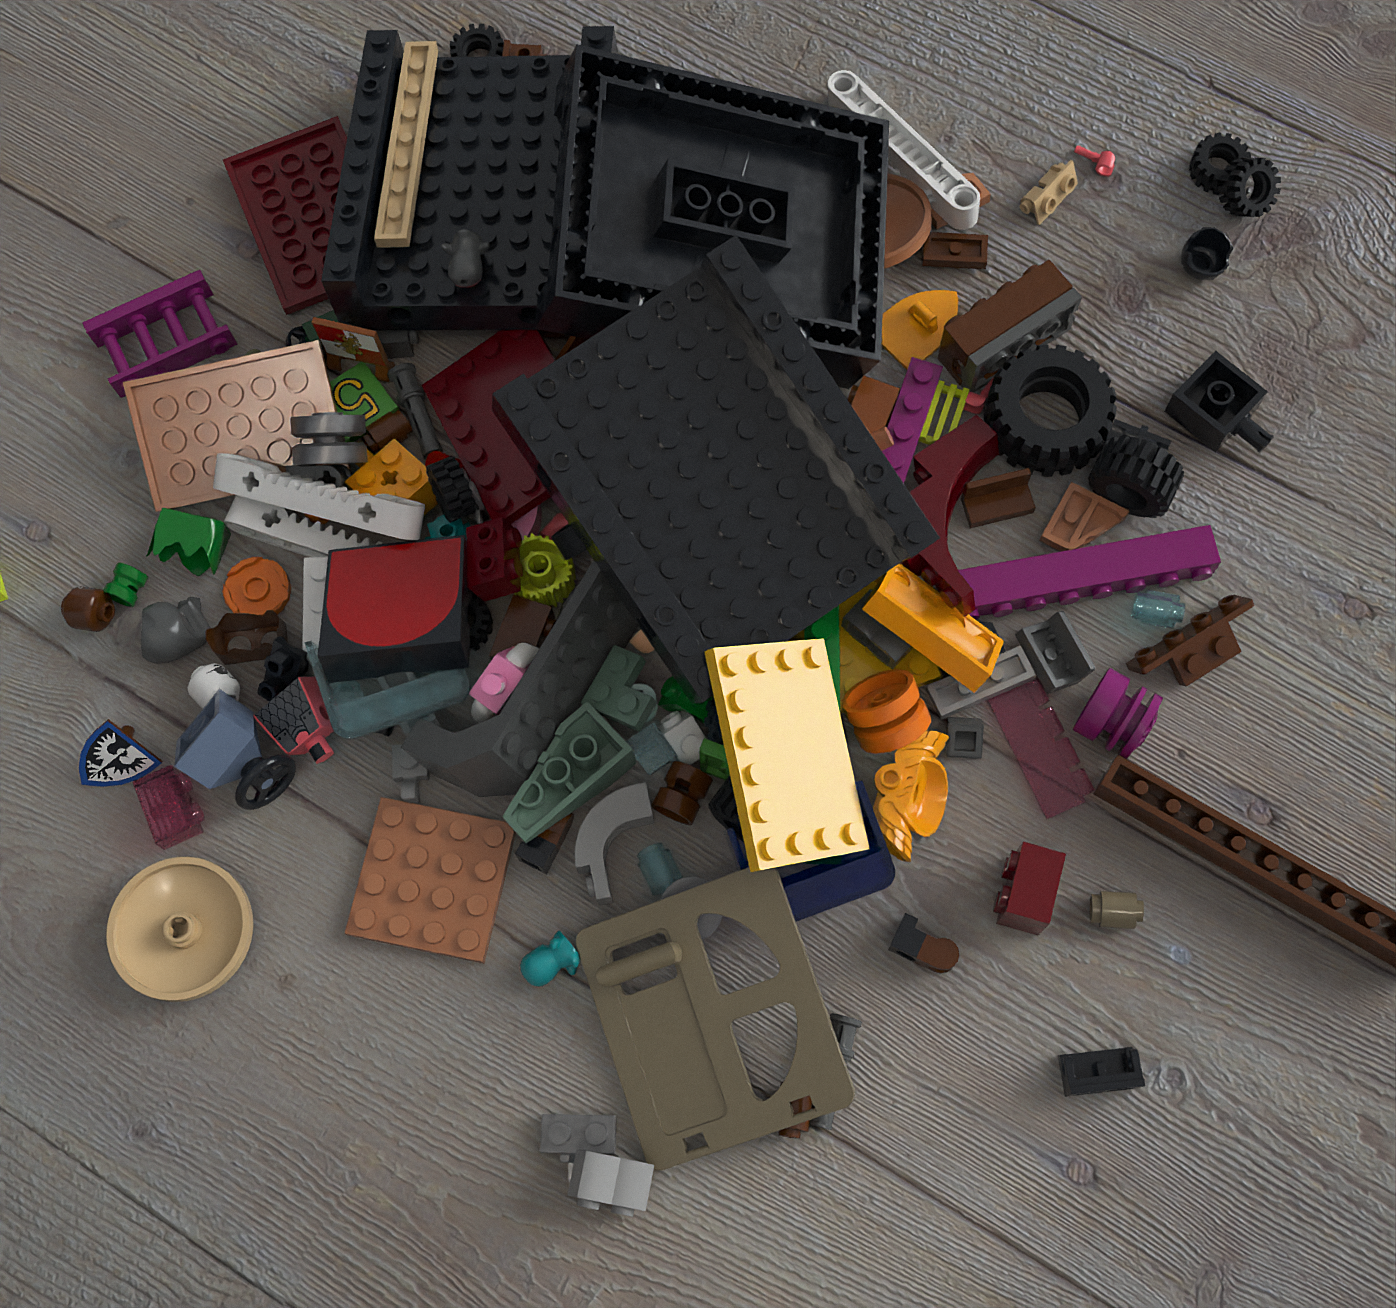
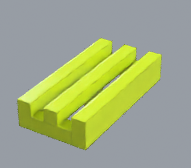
[918,380,970,445]

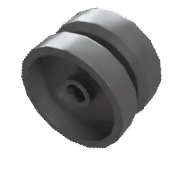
[290,412,368,465]

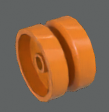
[842,669,931,754]

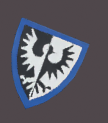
[79,719,163,787]

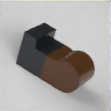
[515,813,574,875]
[888,913,959,974]

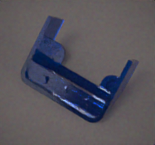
[723,780,895,922]

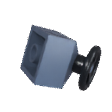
[174,689,296,810]

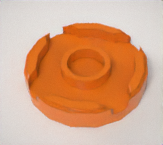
[222,557,291,616]

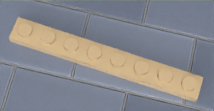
[374,41,438,247]

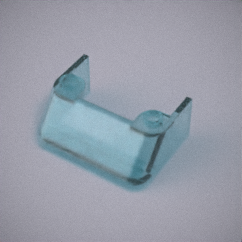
[305,641,470,740]

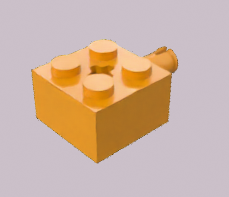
[345,439,438,539]

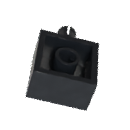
[1164,351,1274,453]

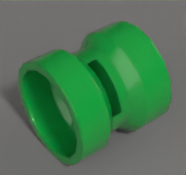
[103,562,148,607]

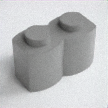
[567,1149,654,1217]

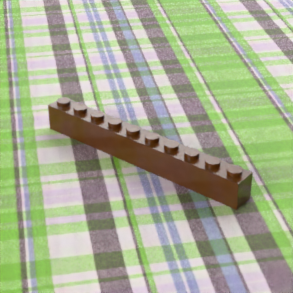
[1093,755,1396,968]

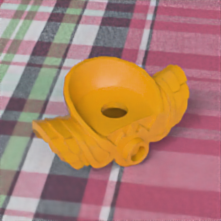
[873,730,949,862]

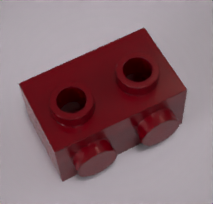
[466,517,523,602]

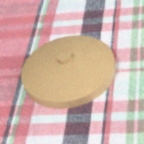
[106,857,253,1002]

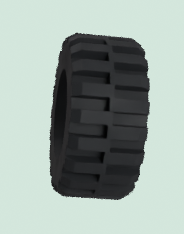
[984,344,1117,477]

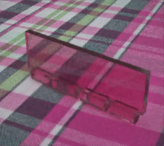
[987,679,1095,820]

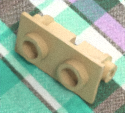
[1019,160,1078,225]

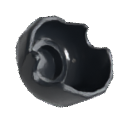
[1181,227,1233,280]

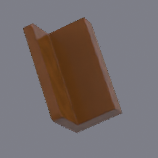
[961,468,1036,528]

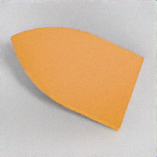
[882,290,958,370]

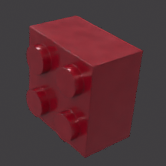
[993,842,1066,935]

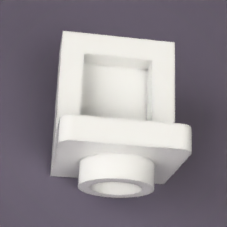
[655,711,706,765]

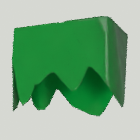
[146,508,231,576]

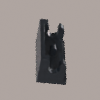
[1058,1047,1146,1097]

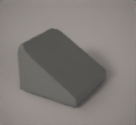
[946,717,984,758]

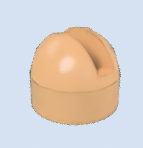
[630,630,655,653]

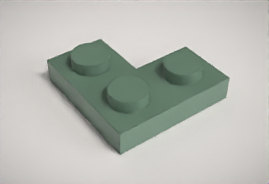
[581,645,657,732]

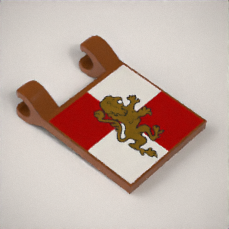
[311,317,395,383]

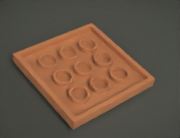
[345,797,516,964]

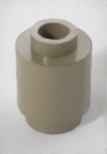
[1089,891,1144,929]

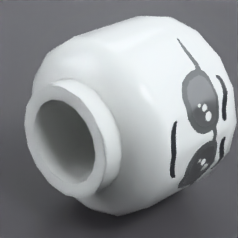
[188,663,240,709]

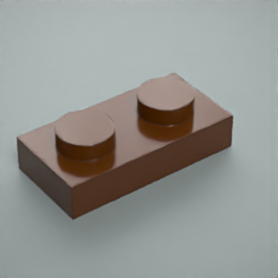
[922,232,988,269]

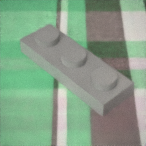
[926,645,1036,720]

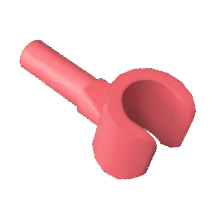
[1074,145,1115,177]
[963,377,994,414]

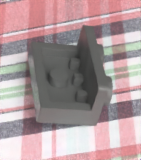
[1015,611,1095,694]

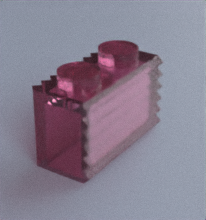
[132,765,205,850]

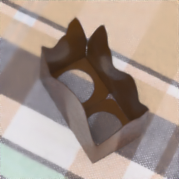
[205,610,288,665]

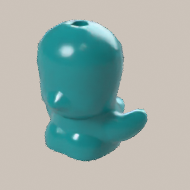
[520,930,581,987]

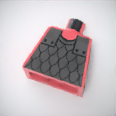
[253,677,339,764]

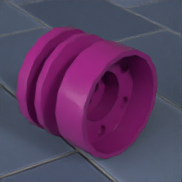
[1072,668,1163,759]

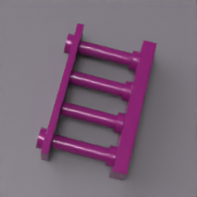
[82,269,238,398]

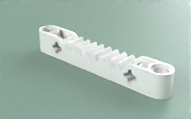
[828,70,980,230]
[213,453,425,540]
[224,495,382,557]

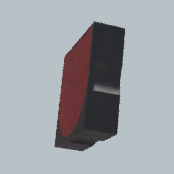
[318,535,472,683]

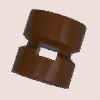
[651,761,713,825]

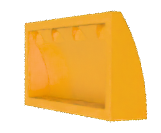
[862,563,1004,693]

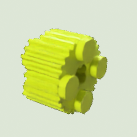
[514,533,576,607]

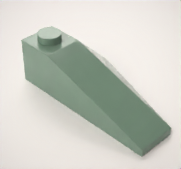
[502,701,637,844]

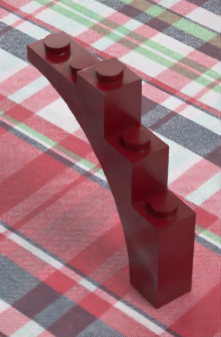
[900,414,999,617]

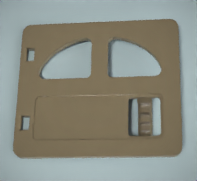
[576,867,855,1170]

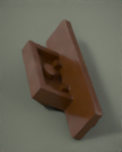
[1126,595,1255,687]

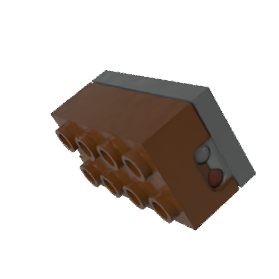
[937,259,1082,393]

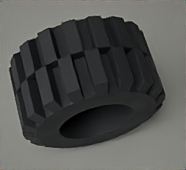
[1088,436,1184,518]

